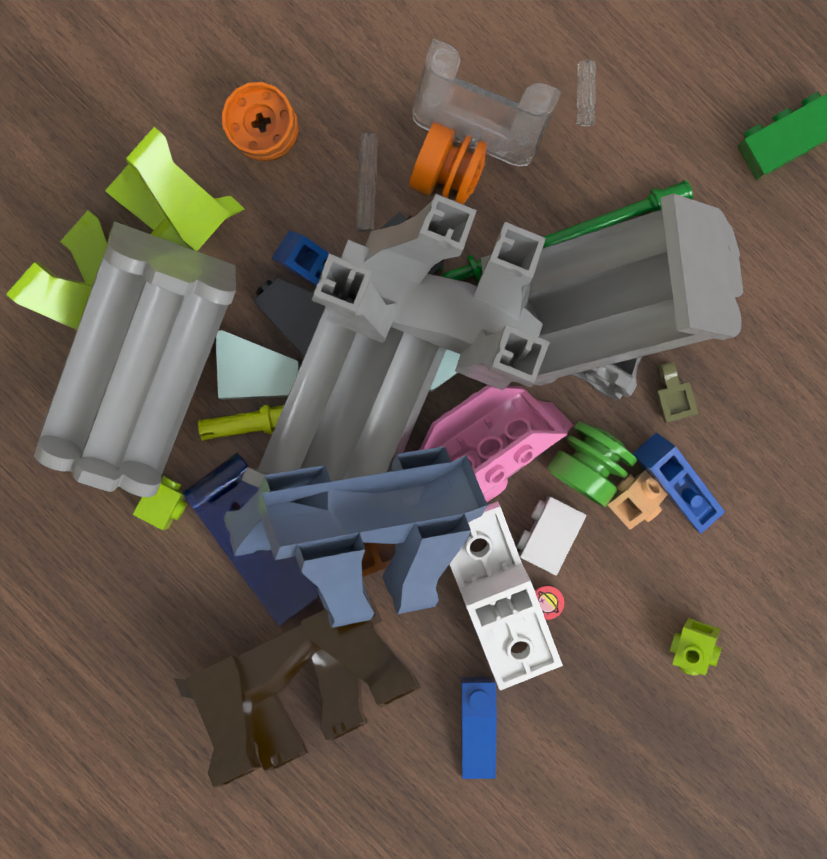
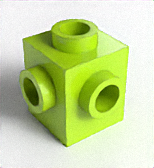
[670,618,722,676]

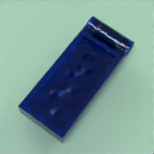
[183,452,320,626]

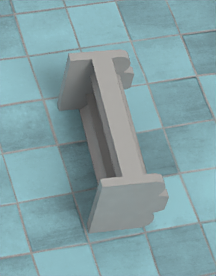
[481,193,743,386]
[34,221,236,497]
[242,307,446,488]

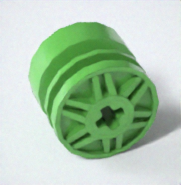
[546,421,637,508]

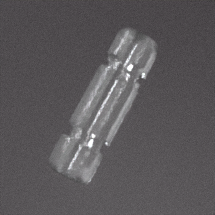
[576,60,596,127]

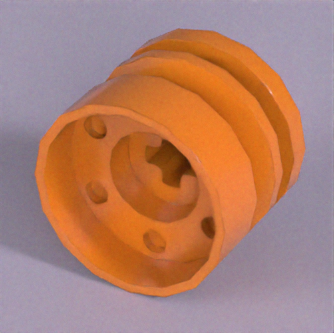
[222,82,299,162]
[408,121,488,205]

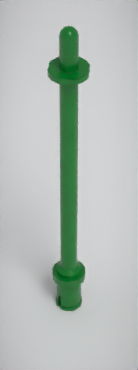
[441,180,693,284]

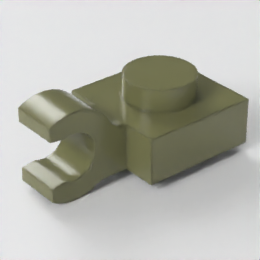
[655,362,699,423]

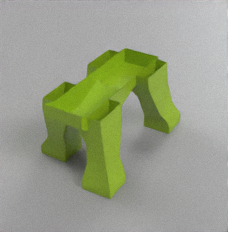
[6,127,245,330]

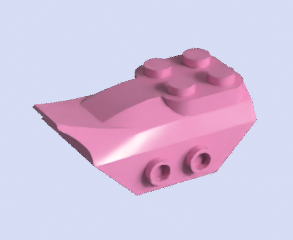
[419,385,574,502]

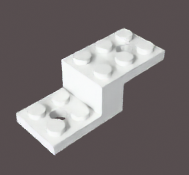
[450,501,563,691]

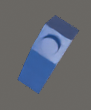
[271,231,330,287]
[632,432,725,534]
[461,677,497,779]

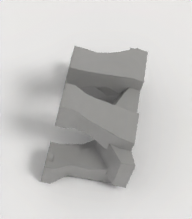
[312,194,550,390]

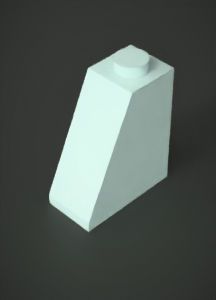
[216,330,301,400]

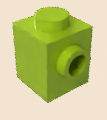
[133,476,187,530]

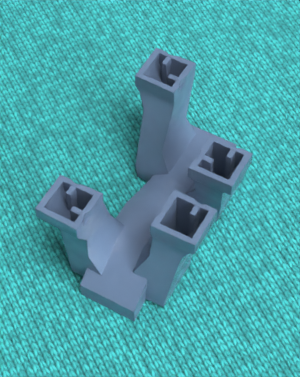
[224,447,488,628]

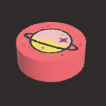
[534,585,564,620]

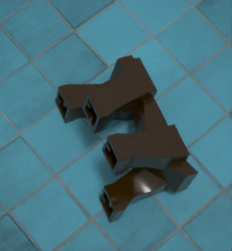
[174,597,421,787]

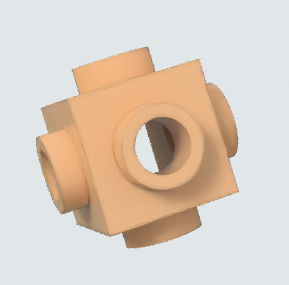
[608,470,668,529]

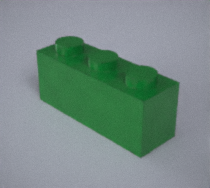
[737,91,827,180]

